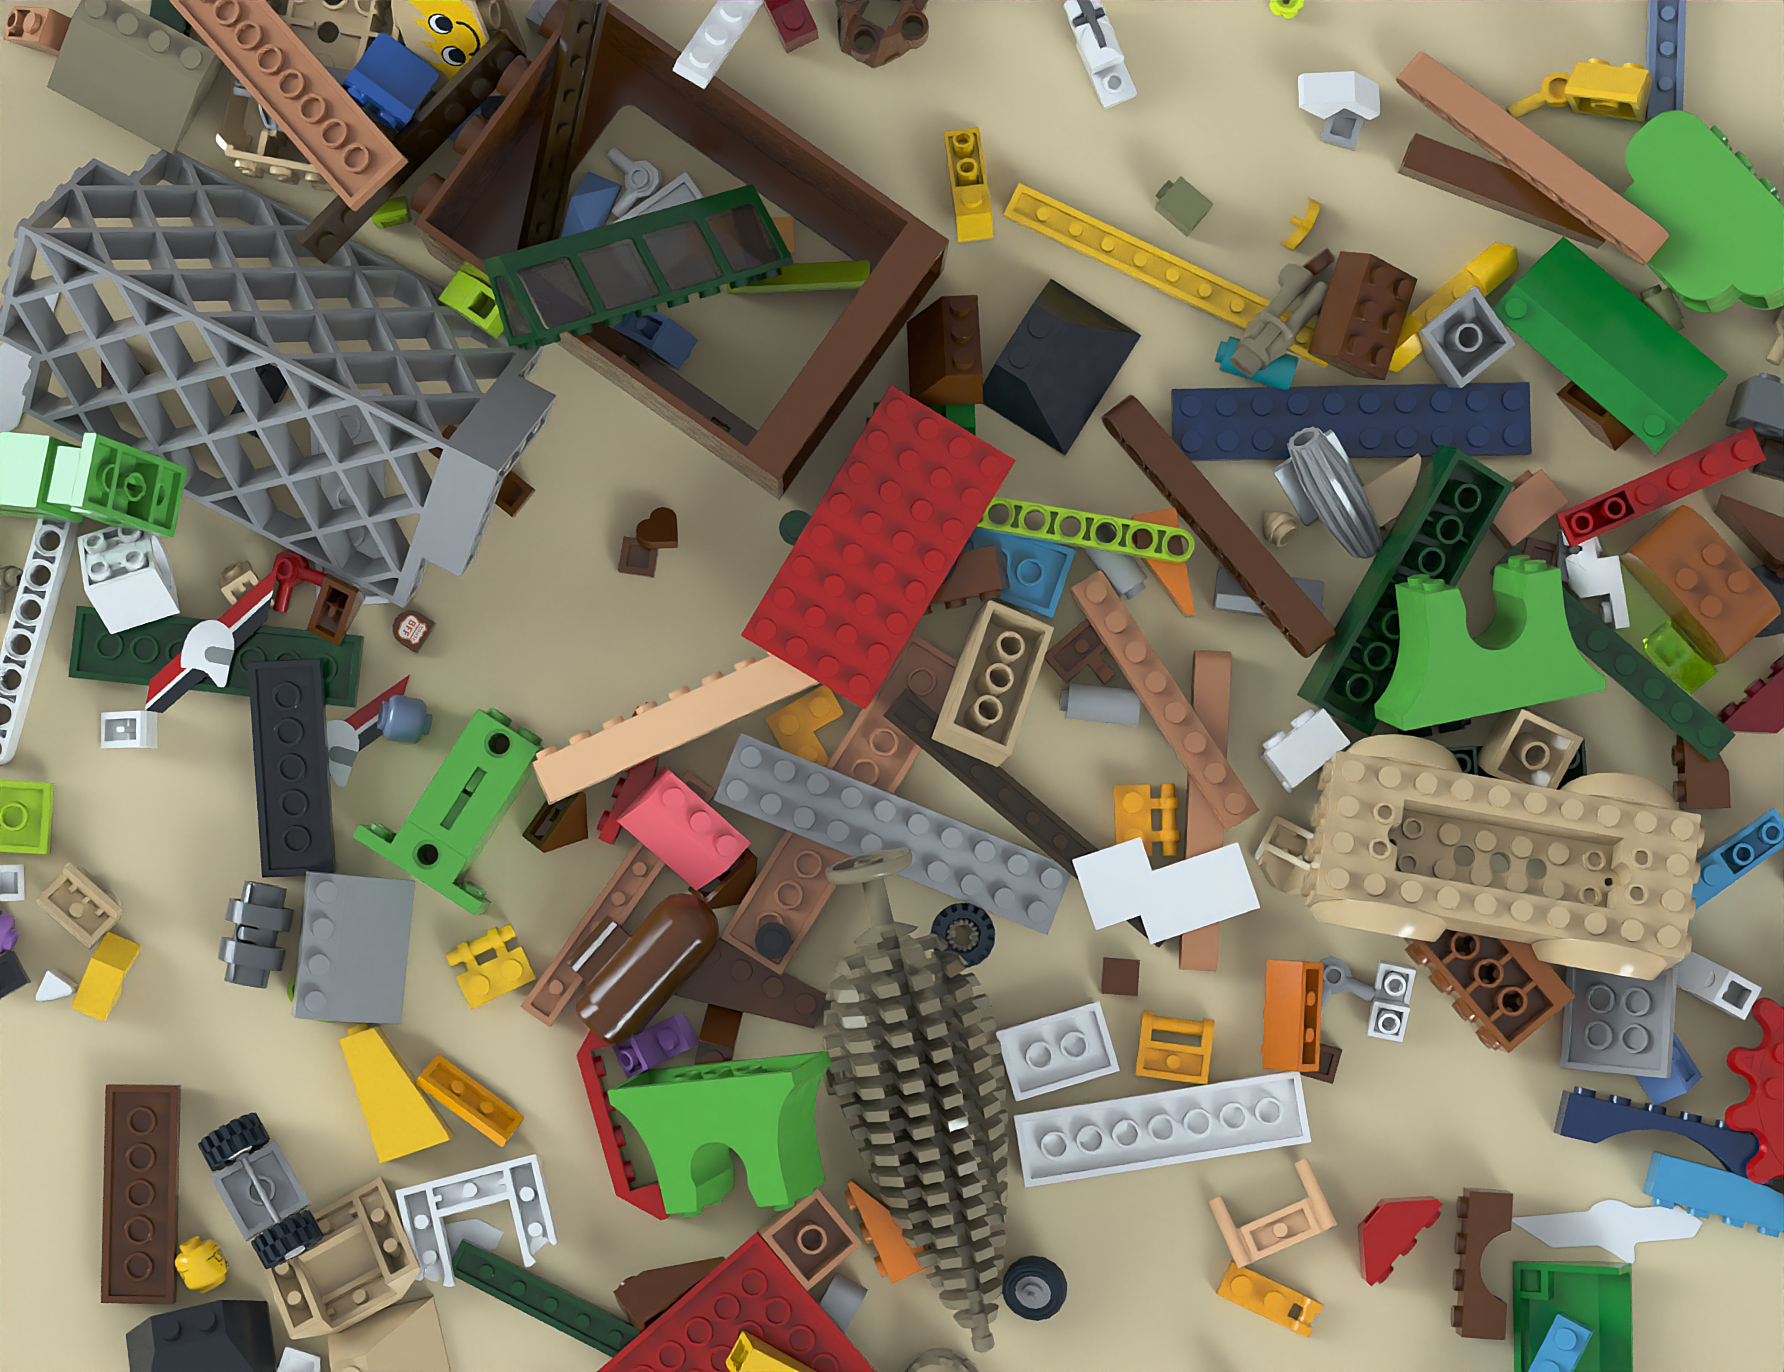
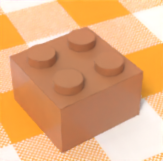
[757,1187,863,1291]

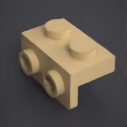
[36,862,123,950]

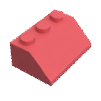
[616,766,751,891]

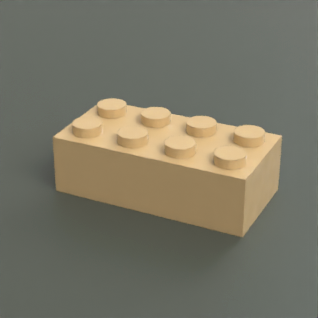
[932,599,1054,767]

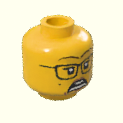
[174,1236,229,1293]

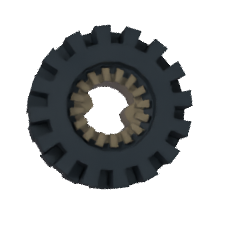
[931,903,996,968]

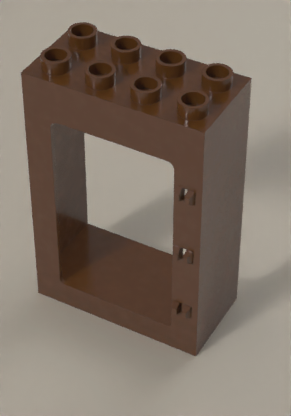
[410,0,949,500]

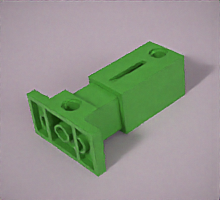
[0,432,187,538]

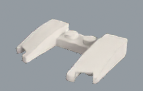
[395,1154,558,1287]

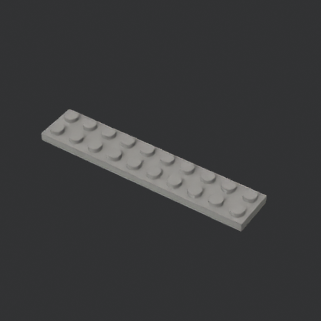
[713,733,1071,935]

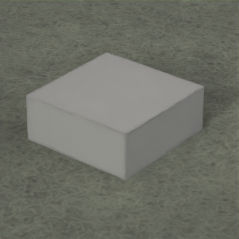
[1319,108,1364,151]

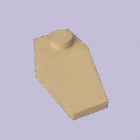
[1362,453,1422,531]

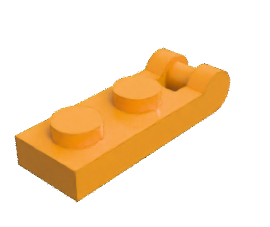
[1216,1260,1324,1338]

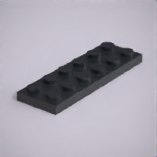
[248,658,336,878]

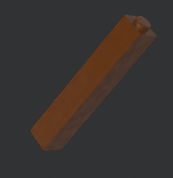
[1398,133,1607,249]

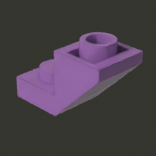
[612,1011,699,1079]

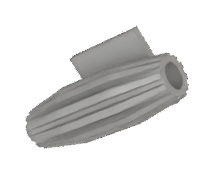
[1272,427,1383,559]

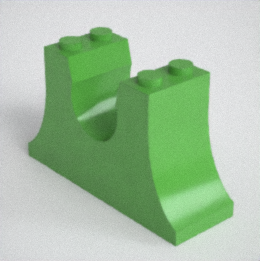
[1374,555,1607,731]
[607,1051,831,1218]

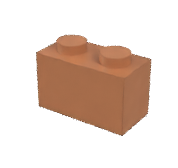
[1489,469,1569,550]

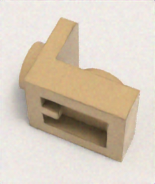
[218,560,275,606]

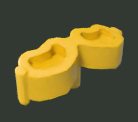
[1280,197,1322,251]

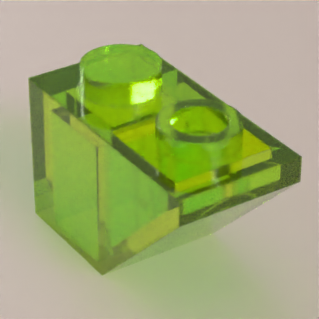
[1643,618,1719,695]

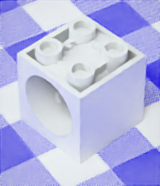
[77,526,180,634]

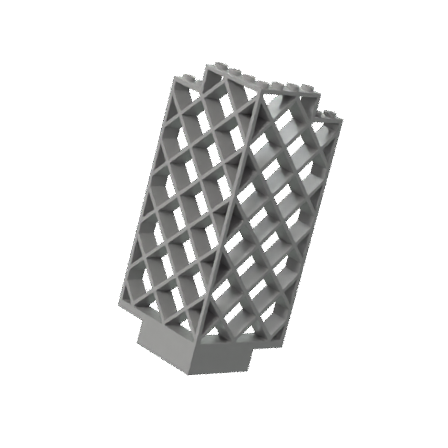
[0,149,557,608]

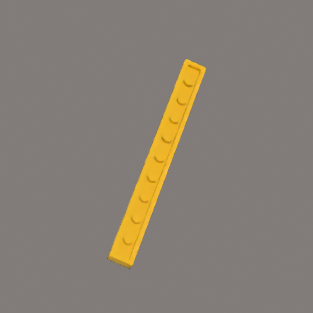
[1003,183,1328,369]

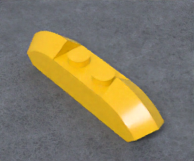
[1389,241,1519,373]

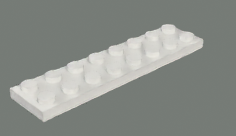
[1013,1071,1311,1188]

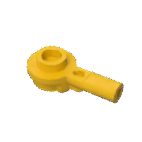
[1506,72,1570,119]

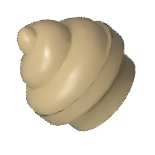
[1263,511,1299,547]

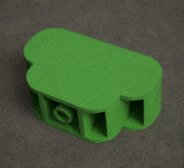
[1622,110,1784,314]

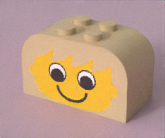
[391,0,527,96]

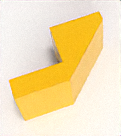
[72,931,141,1022]

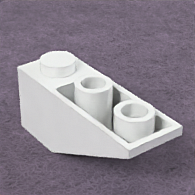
[1671,951,1762,1020]

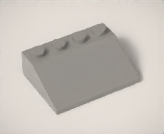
[291,871,415,1024]

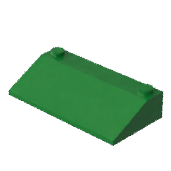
[1492,236,1729,457]
[1513,1261,1633,1372]

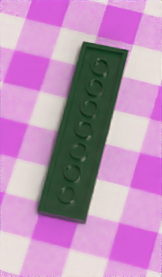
[68,606,364,708]

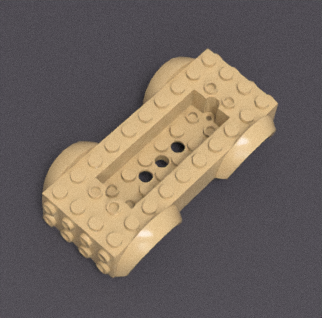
[1301,734,1705,981]

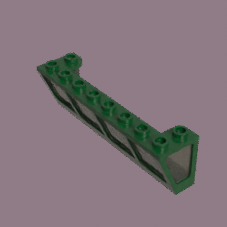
[484,184,794,350]

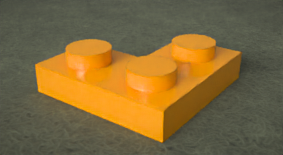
[765,685,845,767]

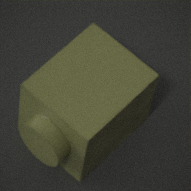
[1155,176,1213,237]

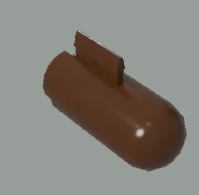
[566,893,719,1046]

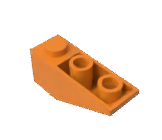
[844,1178,932,1283]

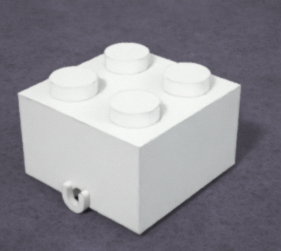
[1259,708,1351,794]

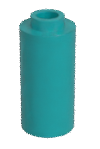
[1214,336,1298,392]

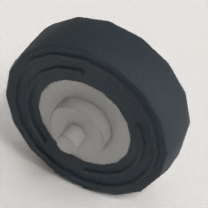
[1002,1255,1067,1321]

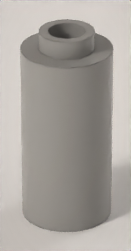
[1082,524,1148,600]
[1059,683,1141,726]

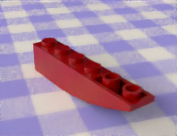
[1555,427,1766,548]

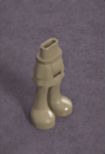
[1230,264,1329,378]

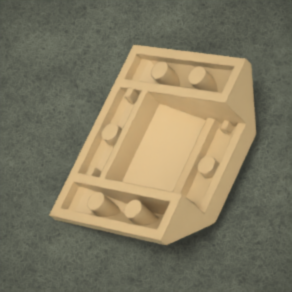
[260,1177,421,1340]
[328,1296,451,1372]

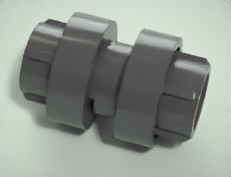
[217,881,294,989]

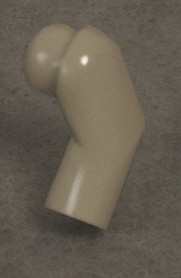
[0,565,23,614]

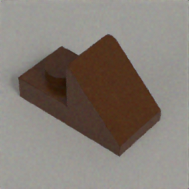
[694,1004,743,1065]

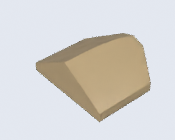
[1253,815,1314,896]

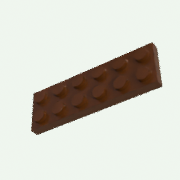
[101,1084,181,1304]

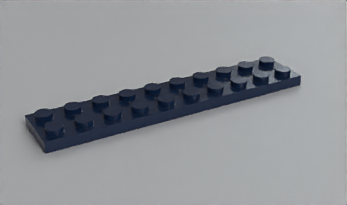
[1171,382,1532,461]

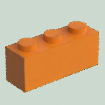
[1261,959,1324,1072]

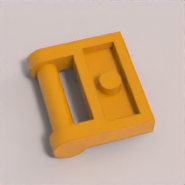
[1134,1010,1215,1085]

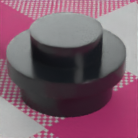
[755,922,791,959]

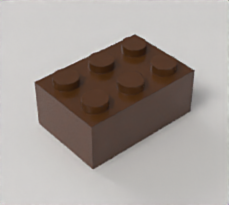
[1308,251,1417,380]

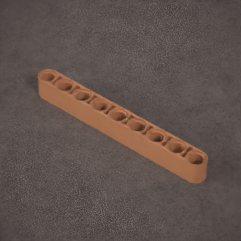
[1396,51,1669,265]
[1179,650,1231,971]

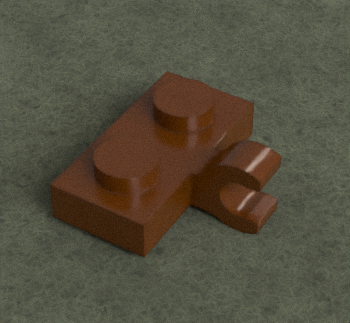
[1044,618,1115,685]

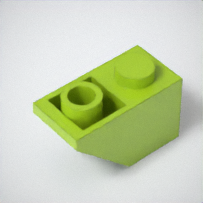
[438,270,517,340]

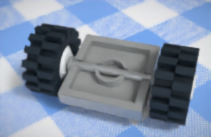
[198,1112,324,1269]

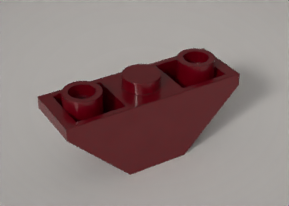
[1717,654,1784,734]

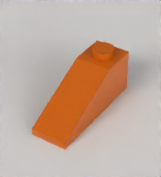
[1131,508,1195,617]

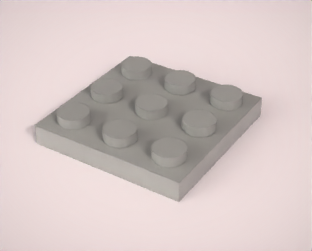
[1560,966,1678,1078]

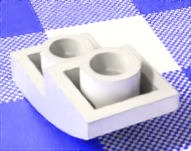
[1366,959,1416,1042]

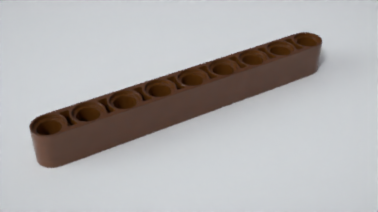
[1101,395,1336,658]

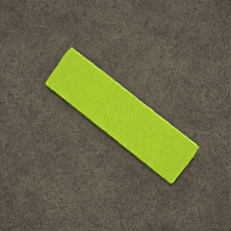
[726,260,871,294]

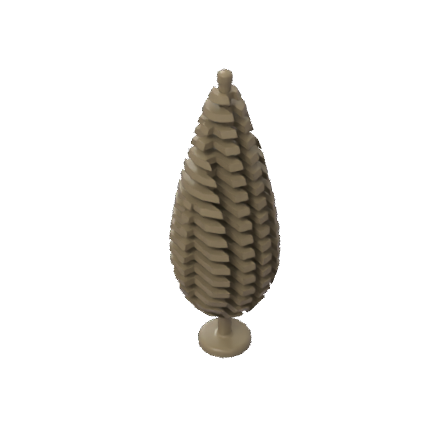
[823,848,1009,1353]

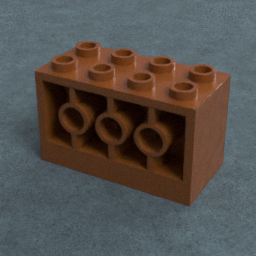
[1403,929,1576,1053]

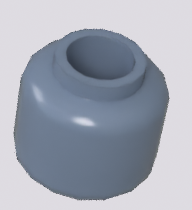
[377,694,432,745]

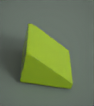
[371,196,412,229]

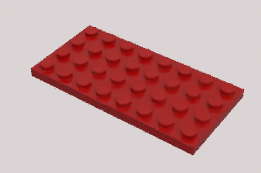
[741,385,1016,710]

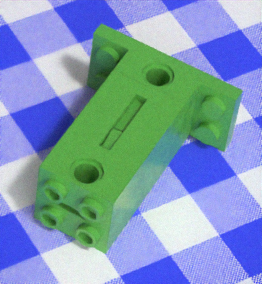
[352,707,544,915]

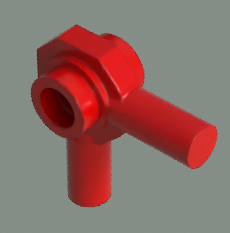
[272,549,327,613]

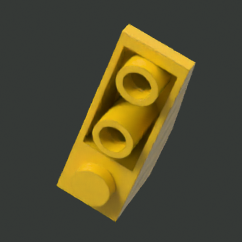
[944,127,993,242]

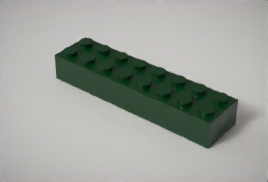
[1297,444,1514,736]

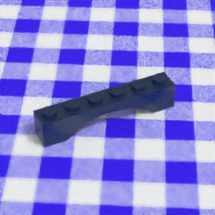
[1554,1086,1775,1186]

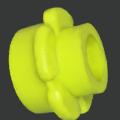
[1269,0,1304,19]

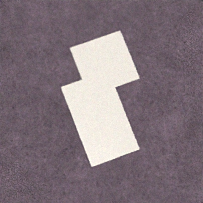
[1072,837,1260,945]

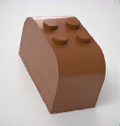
[1619,505,1781,666]

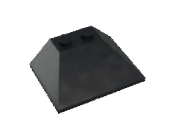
[983,279,1141,456]
[126,1300,278,1372]

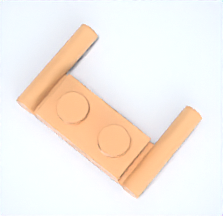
[1208,1158,1337,1269]

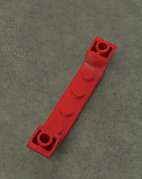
[576,1030,670,1220]

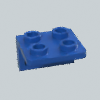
[342,33,439,132]

